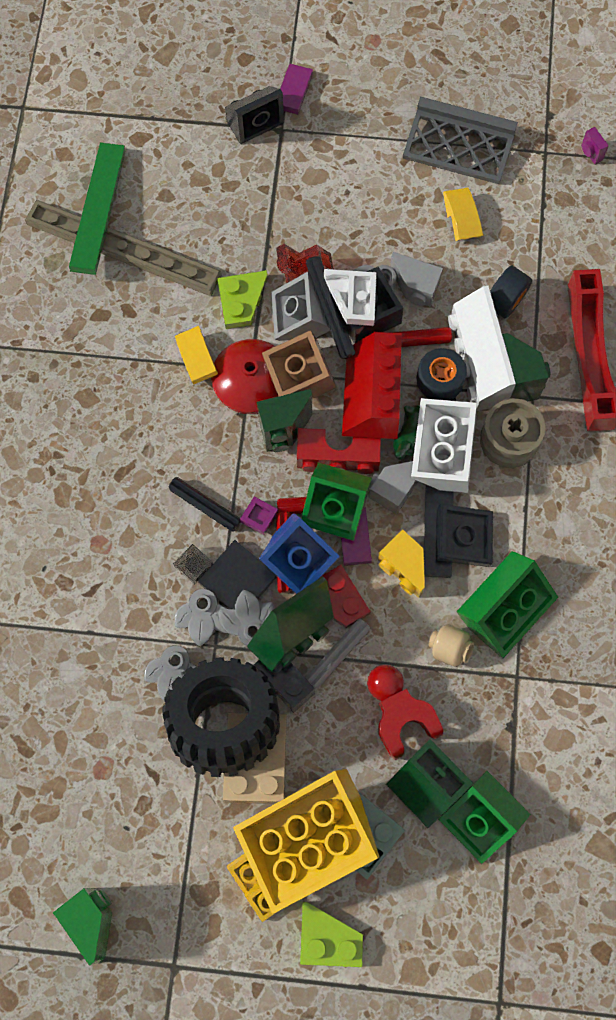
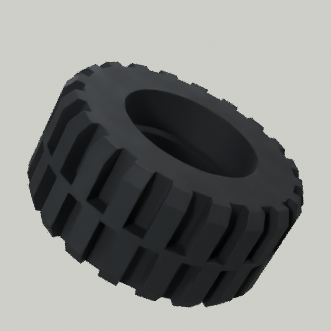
[162,657,280,777]

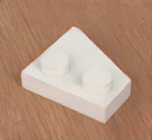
[324,269,376,326]

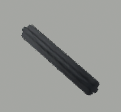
[306,256,355,359]

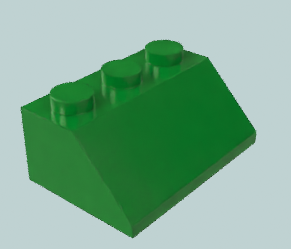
[456,551,558,658]

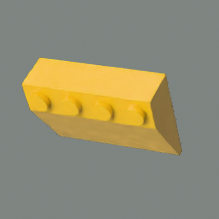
[233,769,380,914]

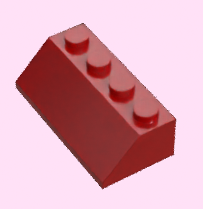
[342,332,402,439]

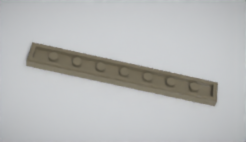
[25,199,222,296]

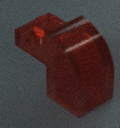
[276,243,334,284]

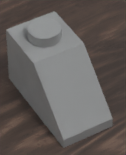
[390,252,443,307]
[369,461,419,514]

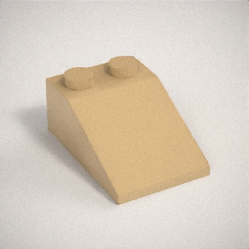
[223,713,287,804]

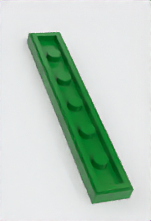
[69,142,126,275]

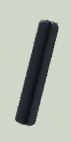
[168,477,241,532]

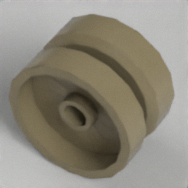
[480,398,546,468]

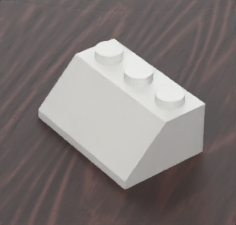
[411,398,477,493]

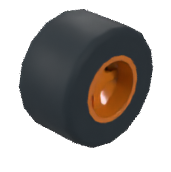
[490,265,532,319]
[416,348,467,401]

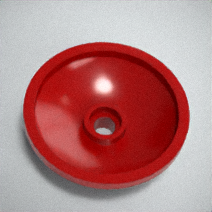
[211,339,279,414]

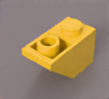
[378,529,425,598]

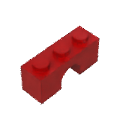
[297,428,381,474]

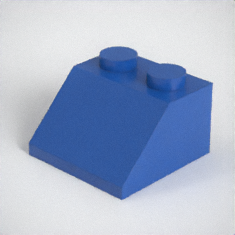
[259,513,340,594]

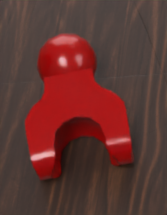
[367,664,444,760]

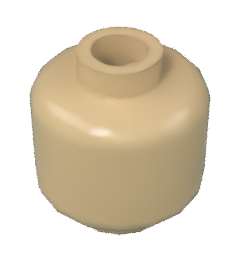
[429,625,474,667]

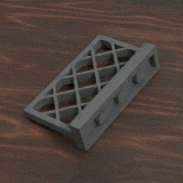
[403,96,518,184]

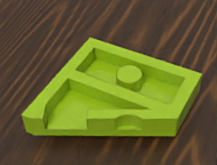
[217,270,268,329]
[300,902,363,968]

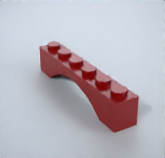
[567,269,616,431]

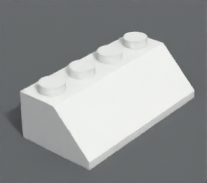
[448,286,516,411]

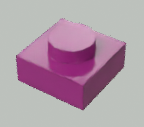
[581,127,609,164]
[240,496,278,535]

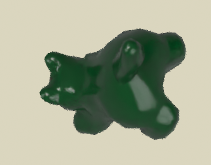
[393,405,420,460]

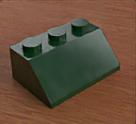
[247,576,334,672]

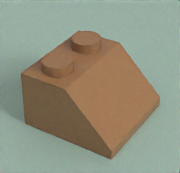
[262,330,337,399]

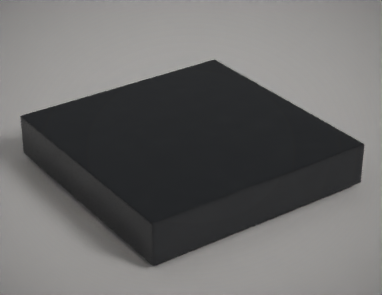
[436,504,493,567]
[198,540,277,610]

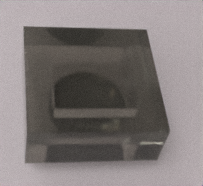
[173,544,213,585]

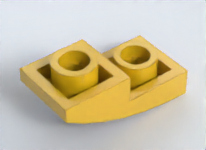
[443,188,483,241]
[175,326,218,385]
[226,853,275,922]

